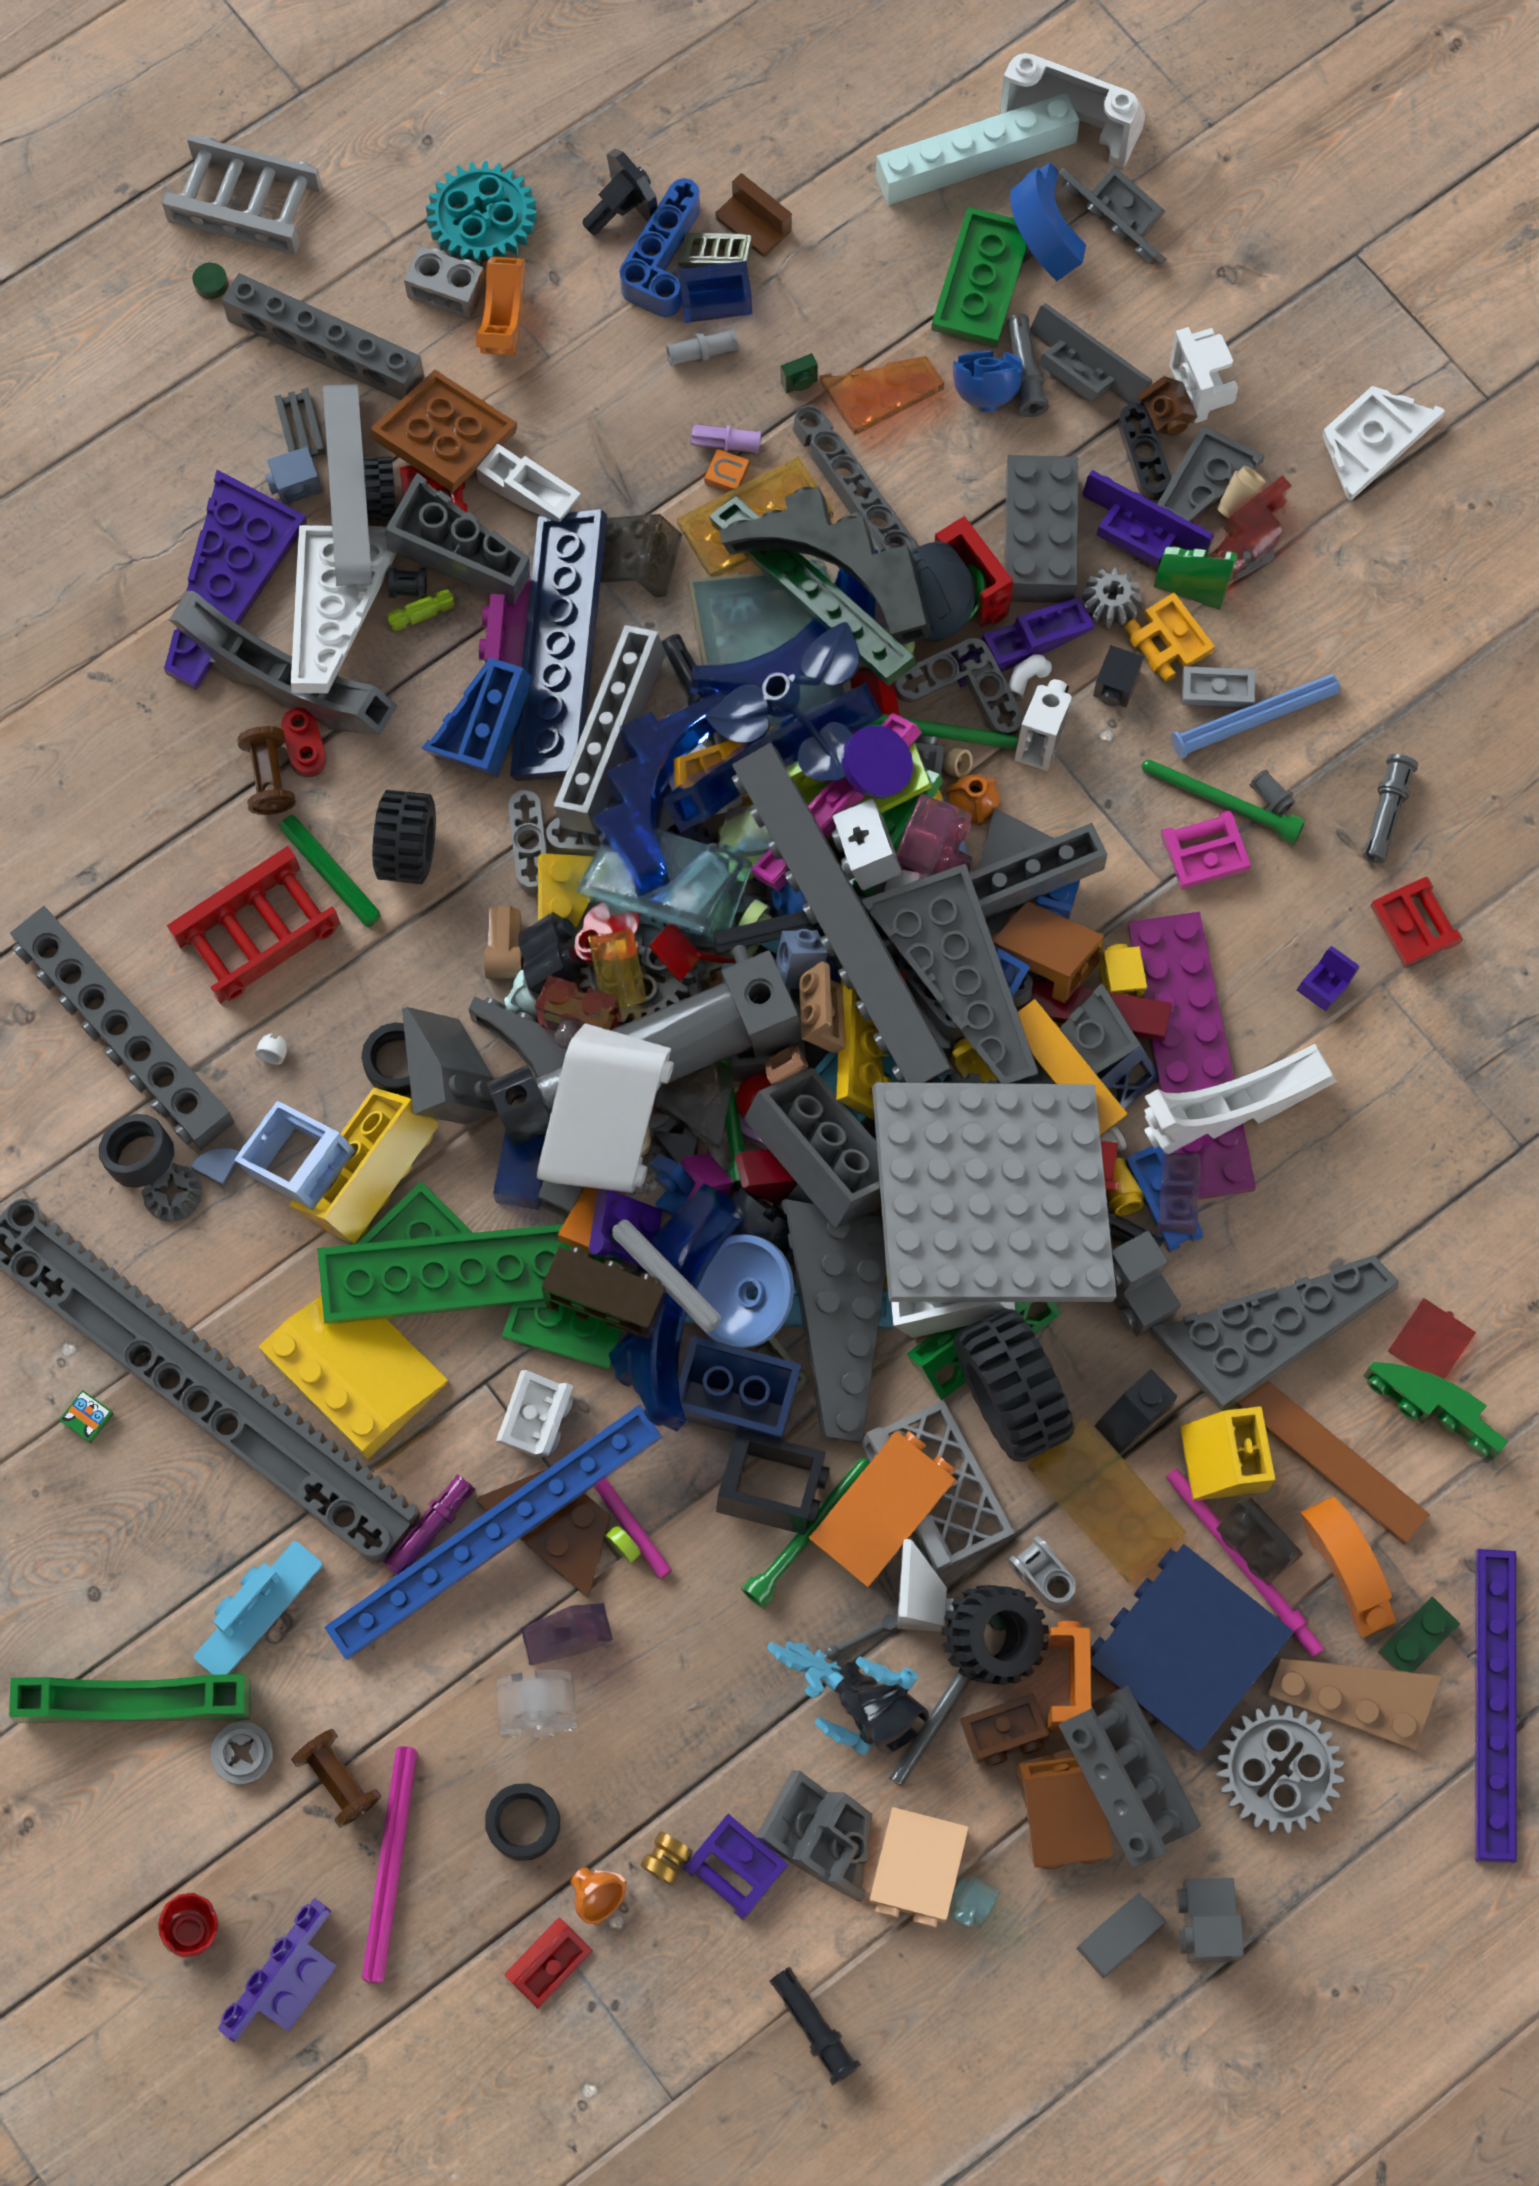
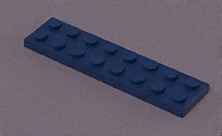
[510,509,607,781]

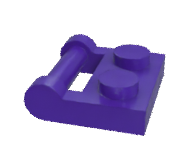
[589,1190,662,1274]
[683,1814,788,1921]

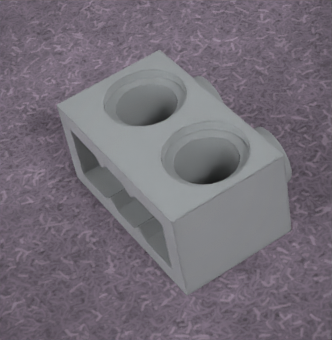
[404,246,486,319]

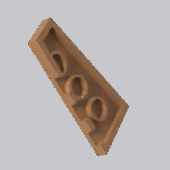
[1267,1657,1442,1750]

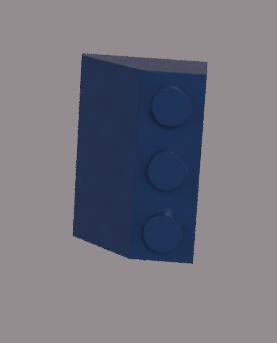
[671,1335,802,1441]

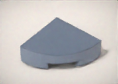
[190,1148,240,1187]

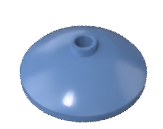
[693,1235,794,1348]

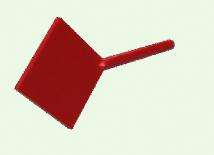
[649,921,736,982]

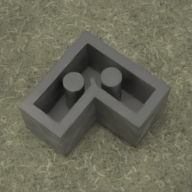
[1112,1231,1181,1337]
[1176,1878,1244,1963]

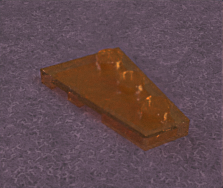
[820,356,944,436]

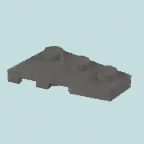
[1157,425,1265,523]

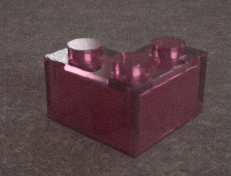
[896,794,973,877]

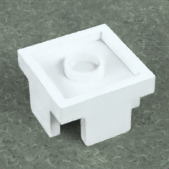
[1169,327,1238,424]

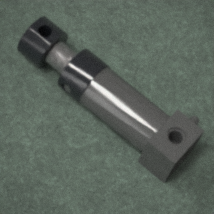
[487,945,803,1148]

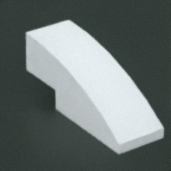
[476,443,581,522]

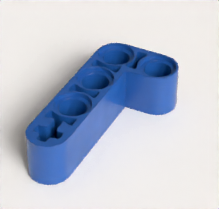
[619,178,700,317]

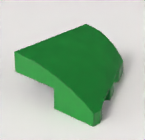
[1153,547,1238,610]

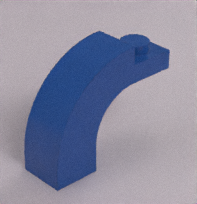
[1010,162,1086,282]

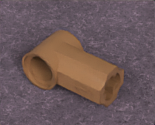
[484,906,523,979]

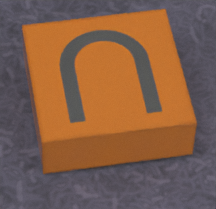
[704,449,750,495]

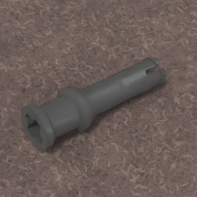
[1007,314,1049,417]
[1362,754,1419,863]

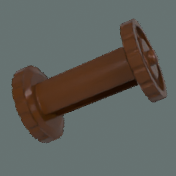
[237,726,296,815]
[291,1729,381,1828]

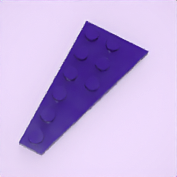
[164,470,307,690]

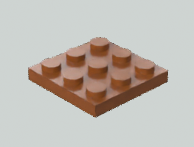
[370,369,517,492]

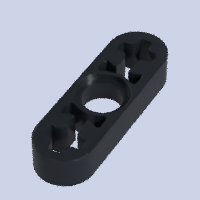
[1118,403,1171,500]

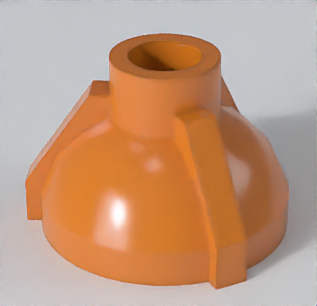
[947,774,999,826]
[571,1868,628,1926]

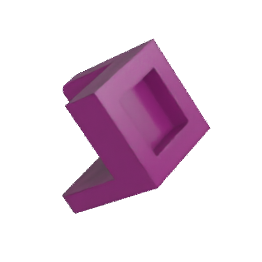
[680,1153,734,1215]

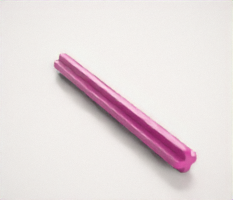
[362,1746,417,1984]

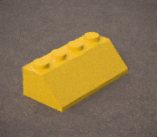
[289,1087,440,1244]

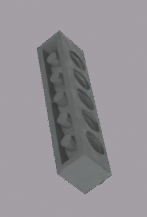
[222,273,424,400]

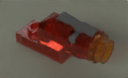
[1208,475,1292,584]

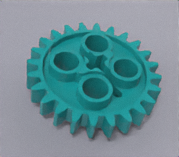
[426,161,537,265]

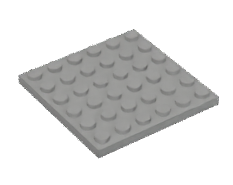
[872,1082,1117,1302]

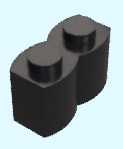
[518,912,582,999]

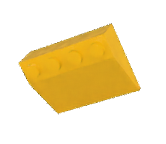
[258,1295,449,1461]

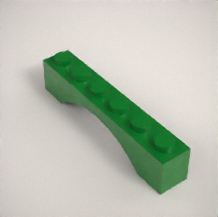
[9,1674,251,1723]

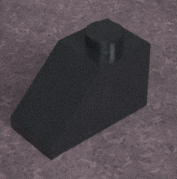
[1093,1369,1178,1456]

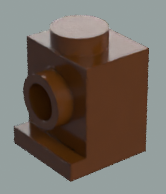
[1138,376,1198,436]

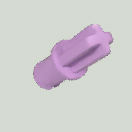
[691,425,761,454]

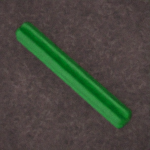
[279,815,381,927]

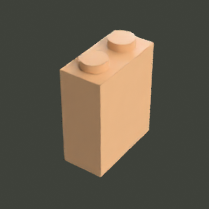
[869,1807,969,1928]

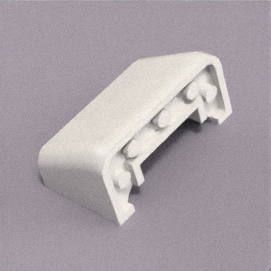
[1000,53,1145,169]
[537,1023,674,1193]

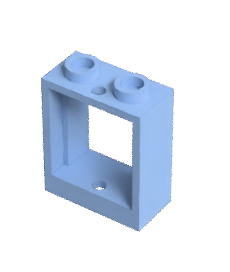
[234,1101,356,1210]

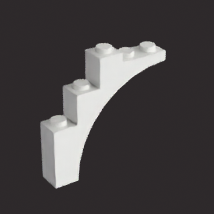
[1144,1044,1337,1154]

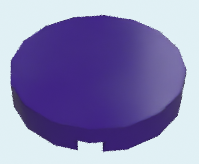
[842,725,913,799]

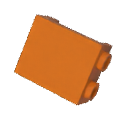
[1046,1621,1091,1732]

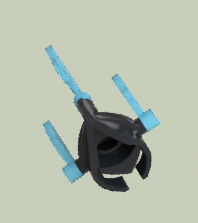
[767,1641,929,1755]

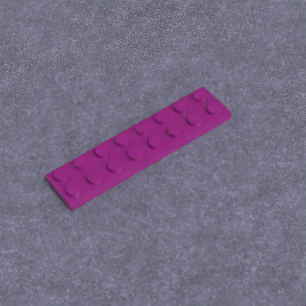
[1127,911,1256,1201]

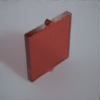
[1387,1298,1476,1379]

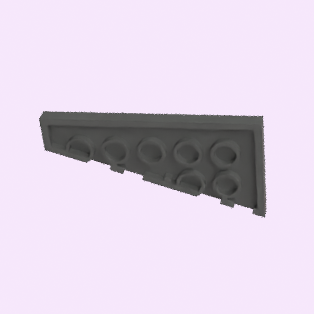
[782,1199,886,1443]
[1151,1255,1399,1411]

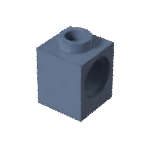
[265,447,322,505]
[775,929,827,989]

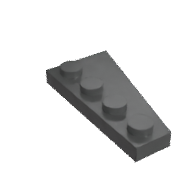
[1013,983,1142,1084]

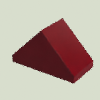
[734,1149,797,1207]

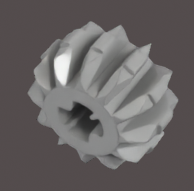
[1082,566,1143,629]

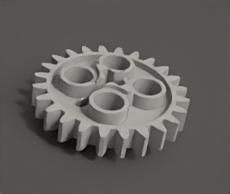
[1216,1705,1344,1835]

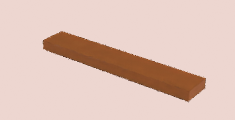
[1235,1381,1430,1545]

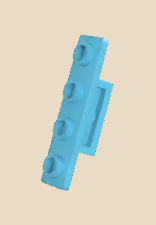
[194,1541,323,1675]

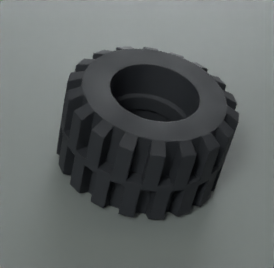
[372,790,436,884]
[941,1585,1049,1685]

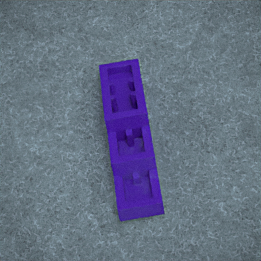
[951,597,1095,687]

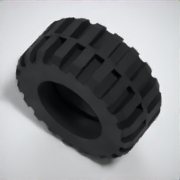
[954,1309,1074,1462]

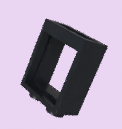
[716,1429,830,1535]

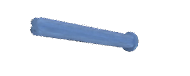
[1171,674,1340,759]

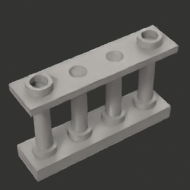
[162,134,322,255]

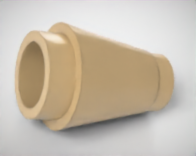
[1217,466,1266,520]

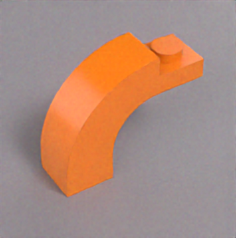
[476,257,525,356]
[1300,1496,1396,1638]

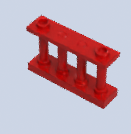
[166,846,341,1004]

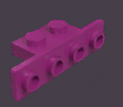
[479,579,531,667]

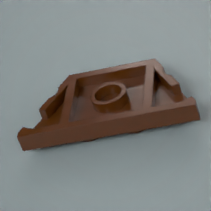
[476,1468,611,1598]

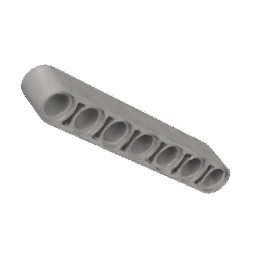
[323,384,372,586]

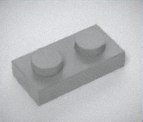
[1182,666,1255,708]

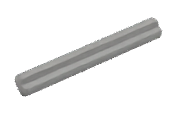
[612,1220,721,1333]

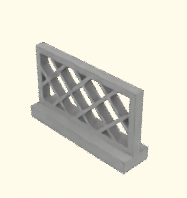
[861,1400,1015,1574]

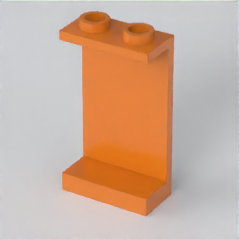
[809,1431,958,1589]

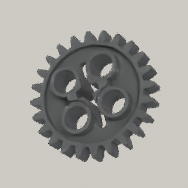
[580,911,698,1025]

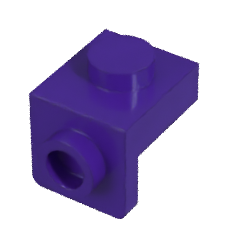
[1296,946,1359,1012]

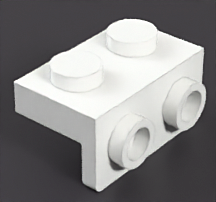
[496,1370,573,1458]

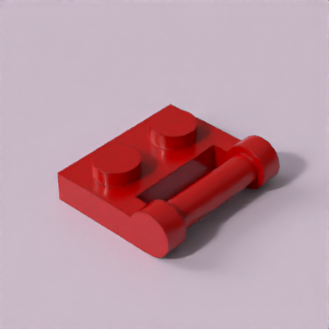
[1370,877,1463,967]

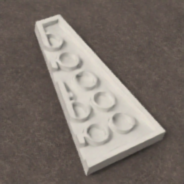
[291,525,397,693]

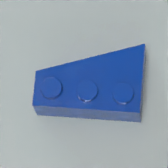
[421,658,533,778]

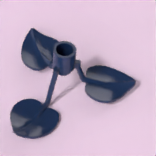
[705,621,860,782]

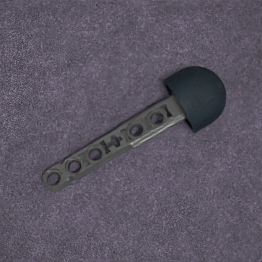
[792,406,976,641]

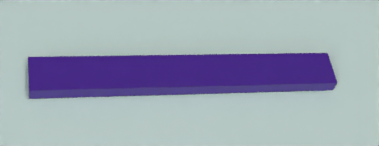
[1475,1549,1517,1864]

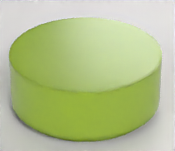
[605,1526,641,1563]

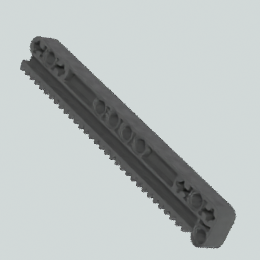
[0,1198,420,1563]

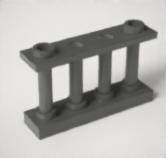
[1059,1685,1202,1869]

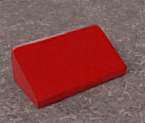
[505,1918,593,2009]

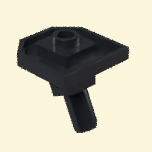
[582,149,658,235]

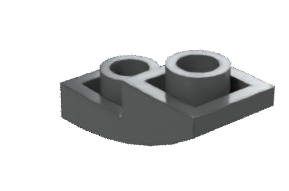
[1076,1892,1166,1979]

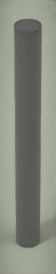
[889,1670,971,1787]

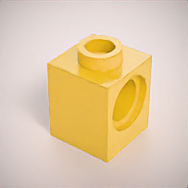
[1098,944,1147,998]

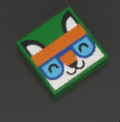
[59,1390,114,1444]

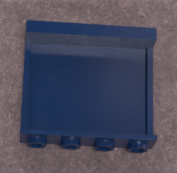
[1090,1544,1294,1757]

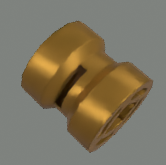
[640,1831,693,1886]

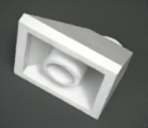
[897,1539,953,1632]

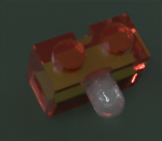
[535,975,622,1049]

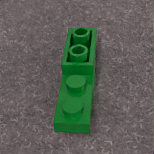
[1363,1362,1508,1460]

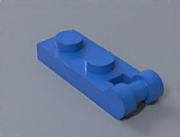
[1125,1146,1203,1252]

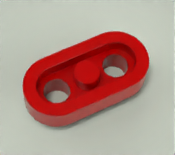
[281,708,327,778]

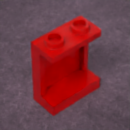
[934,516,1013,628]

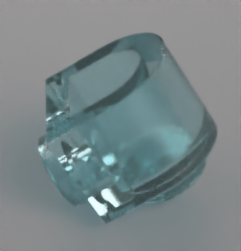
[951,1875,1001,1929]

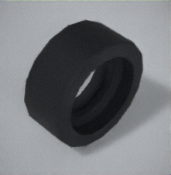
[361,1022,411,1096]
[99,1114,174,1188]
[485,1783,560,1861]

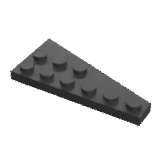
[861,864,1039,1084]

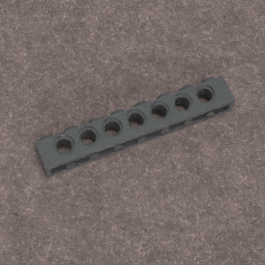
[10,906,235,1151]

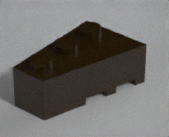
[541,1247,667,1339]

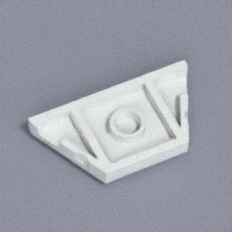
[1322,386,1445,501]

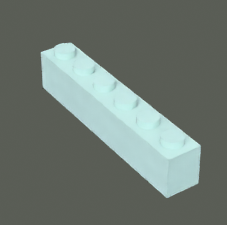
[876,93,1079,205]

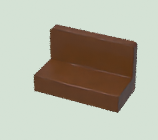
[715,173,792,256]

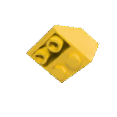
[1179,1406,1276,1501]

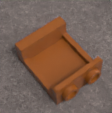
[991,901,1104,1003]
[1020,1757,1113,1869]

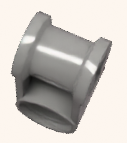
[1007,1535,1076,1611]

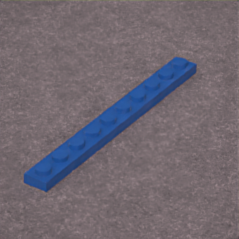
[324,1404,663,1660]

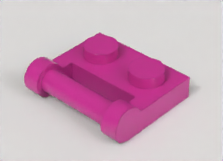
[1161,810,1251,890]

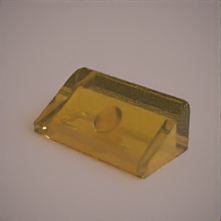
[588,930,646,1009]

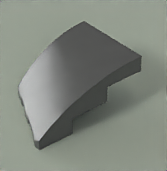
[755,1770,872,1901]

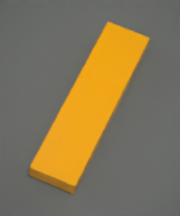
[1017,999,1128,1137]

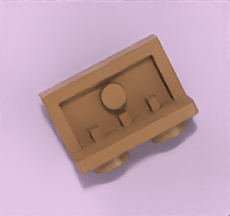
[799,961,845,1054]

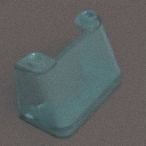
[576,813,753,942]

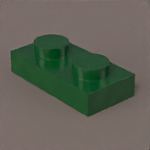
[1378,1596,1460,1673]

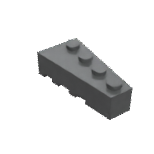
[385,473,530,605]

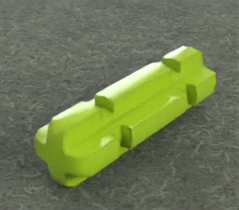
[387,589,455,632]

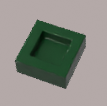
[780,353,818,394]

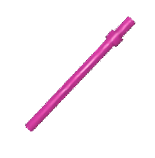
[1166,1468,1325,1658]

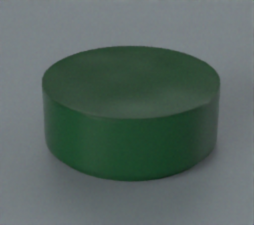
[192,262,228,299]

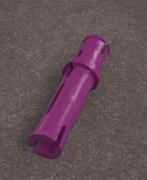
[383,1474,476,1575]

